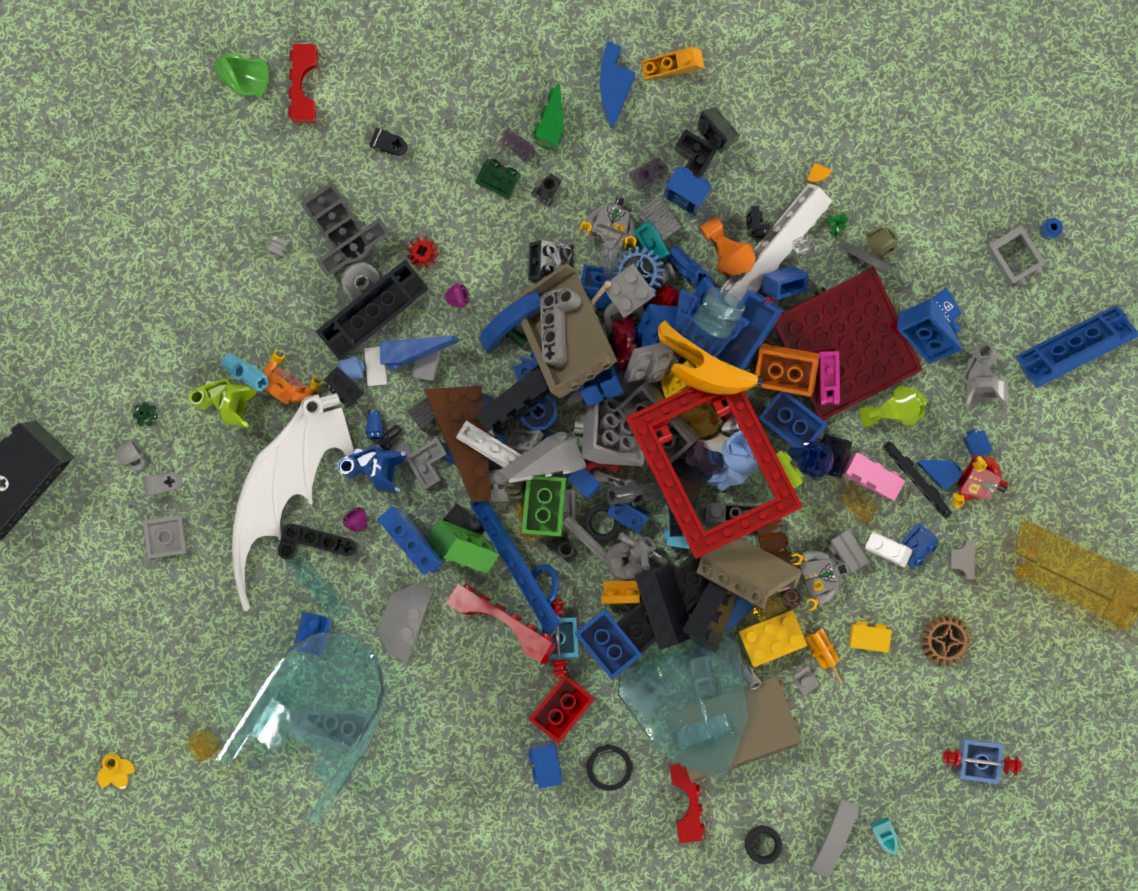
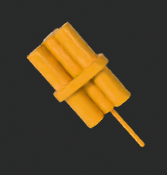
[804,628,843,683]

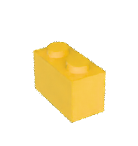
[848,621,892,653]

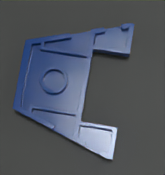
[674,289,750,358]

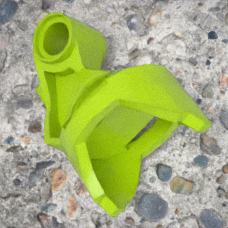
[188,378,257,428]
[858,385,928,428]

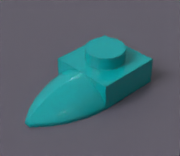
[870,817,898,855]

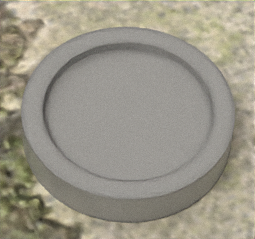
[392,442,411,461]

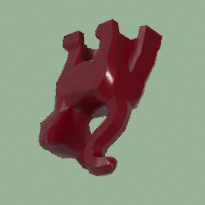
[608,314,636,371]

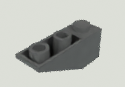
[704,502,760,527]

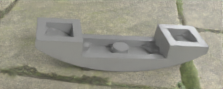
[810,799,859,878]

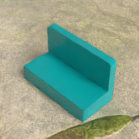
[634,221,670,263]

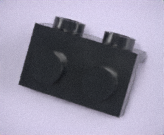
[324,367,364,408]
[813,433,853,479]

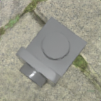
[790,664,819,695]

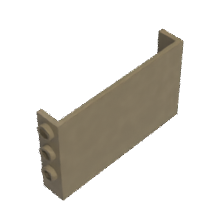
[511,263,617,398]
[665,676,802,783]

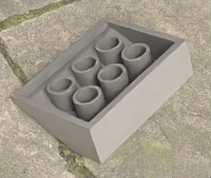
[581,393,644,466]

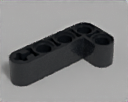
[278,524,358,560]

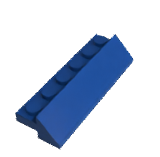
[1015,305,1138,388]

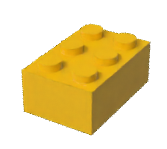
[737,609,807,668]

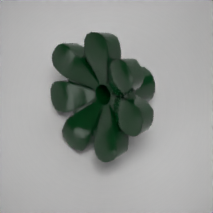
[133,402,158,426]

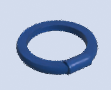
[531,564,558,604]

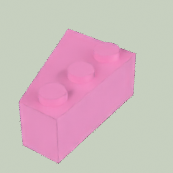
[842,453,905,501]

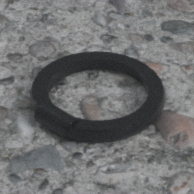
[587,744,632,791]

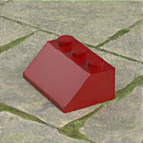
[528,674,595,744]

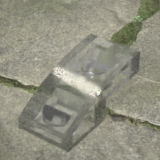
[792,234,814,262]

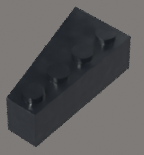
[474,368,551,438]
[682,580,739,653]

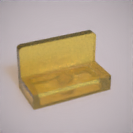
[837,482,880,524]

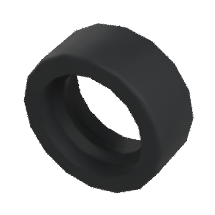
[584,504,621,541]
[744,825,782,864]

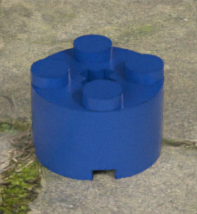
[520,396,557,432]

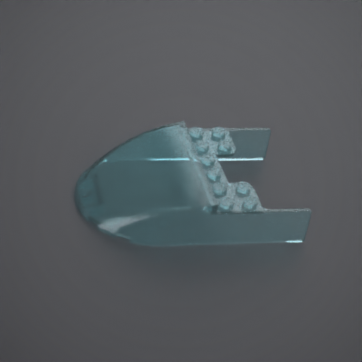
[215,632,384,827]

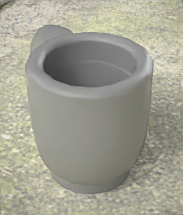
[114,439,146,472]

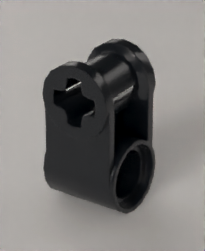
[369,128,408,156]

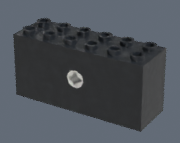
[0,421,75,541]

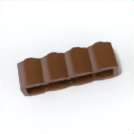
[755,519,800,593]

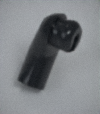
[379,425,402,450]

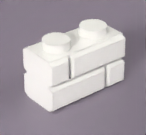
[865,532,912,568]

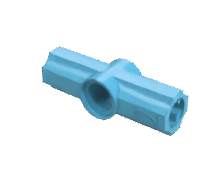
[221,353,269,391]

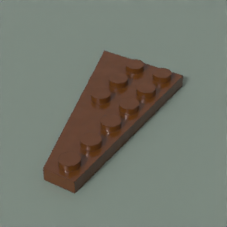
[423,386,492,502]

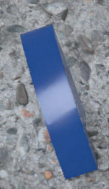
[600,41,636,129]

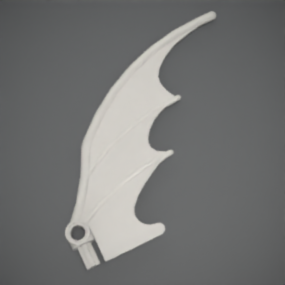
[232,393,354,611]

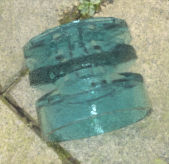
[693,287,745,339]

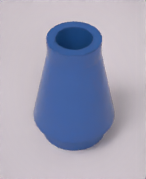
[365,411,384,440]

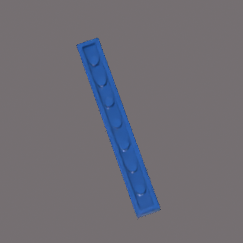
[469,501,561,634]

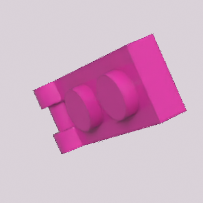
[818,351,840,406]

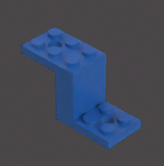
[634,278,724,348]

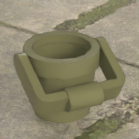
[866,226,898,260]

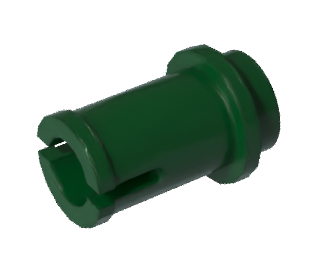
[505,326,528,348]

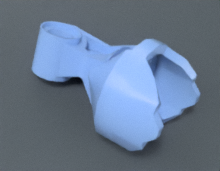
[704,430,759,491]

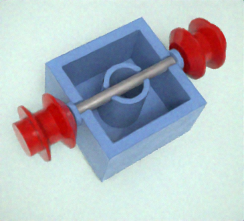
[942,737,1022,784]

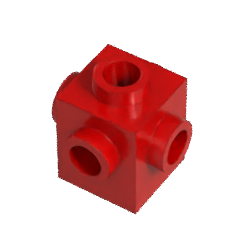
[648,284,679,307]

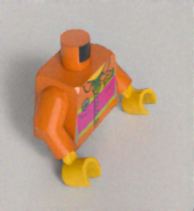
[262,350,323,404]

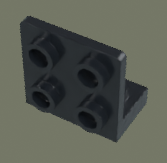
[528,240,574,281]

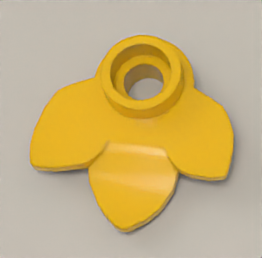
[97,753,135,790]

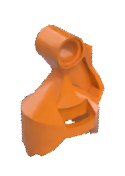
[699,216,755,278]

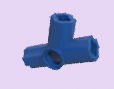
[666,245,716,289]

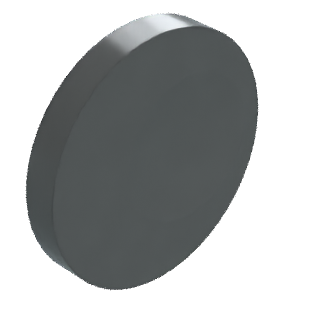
[838,239,891,272]

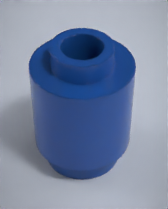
[1039,218,1063,240]

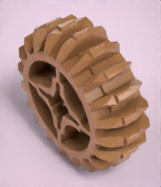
[919,614,972,666]

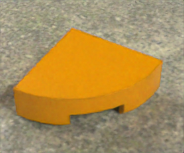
[807,163,832,183]

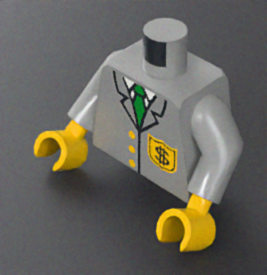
[578,197,636,250]
[790,550,849,611]

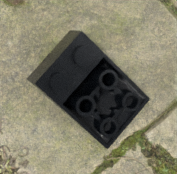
[697,107,740,154]

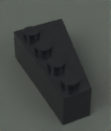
[667,458,704,537]

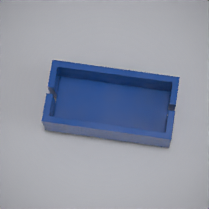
[716,289,784,371]
[579,322,624,407]

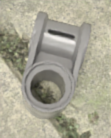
[143,473,182,496]

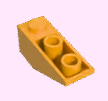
[641,46,704,80]

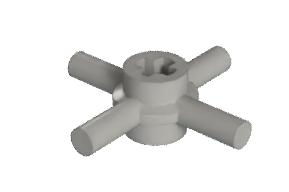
[618,529,667,571]

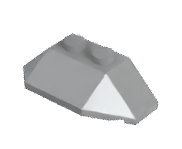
[378,583,434,662]

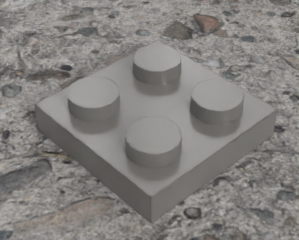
[605,264,656,318]
[143,515,187,559]

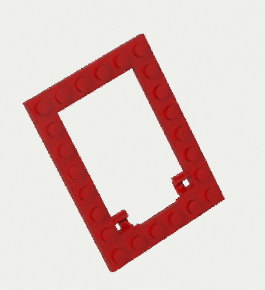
[626,387,803,559]

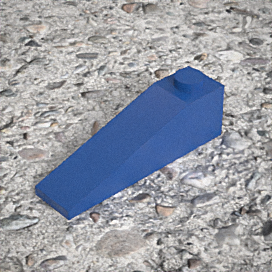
[380,335,459,370]

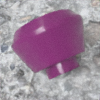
[445,282,469,308]
[343,507,368,532]

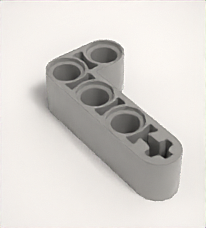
[540,288,582,369]

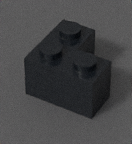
[674,129,718,178]

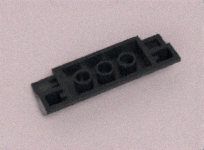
[315,259,429,361]

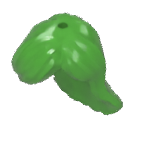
[214,53,270,99]

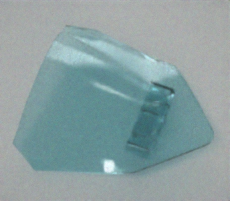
[617,633,749,779]

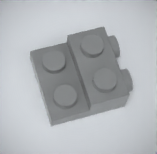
[624,342,674,384]

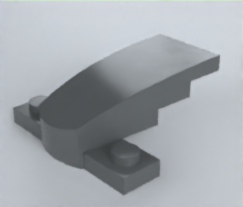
[300,182,391,277]

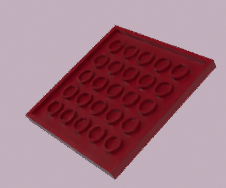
[774,267,923,421]

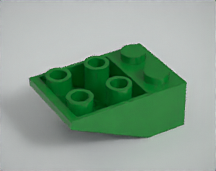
[533,83,564,152]

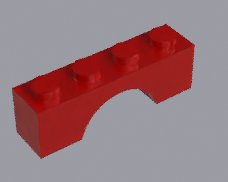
[288,44,318,124]
[669,762,705,843]

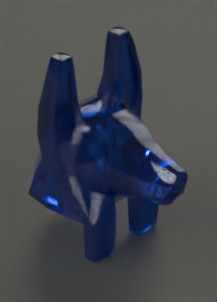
[787,441,834,481]

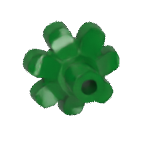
[826,213,848,237]

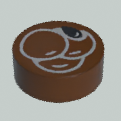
[781,589,801,609]

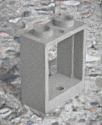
[985,225,1046,286]

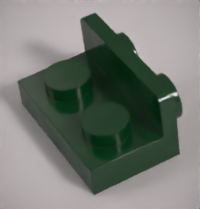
[475,159,521,200]

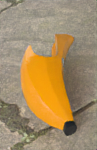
[658,320,763,394]

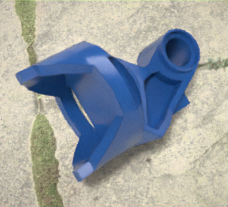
[338,446,407,494]

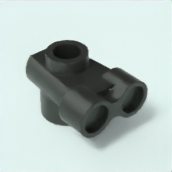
[531,173,562,207]
[546,531,579,563]

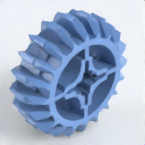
[613,246,665,293]

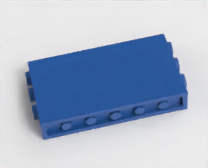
[377,506,446,575]

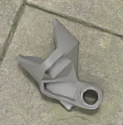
[962,342,1009,411]

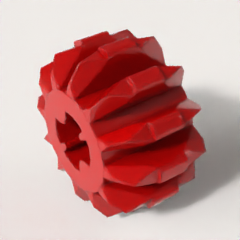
[406,236,439,269]

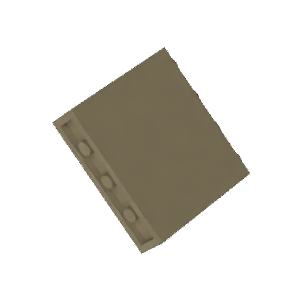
[697,538,802,609]

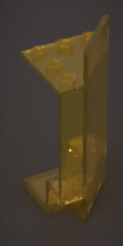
[1014,518,1138,632]

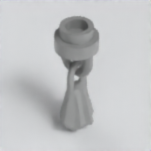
[589,468,632,487]

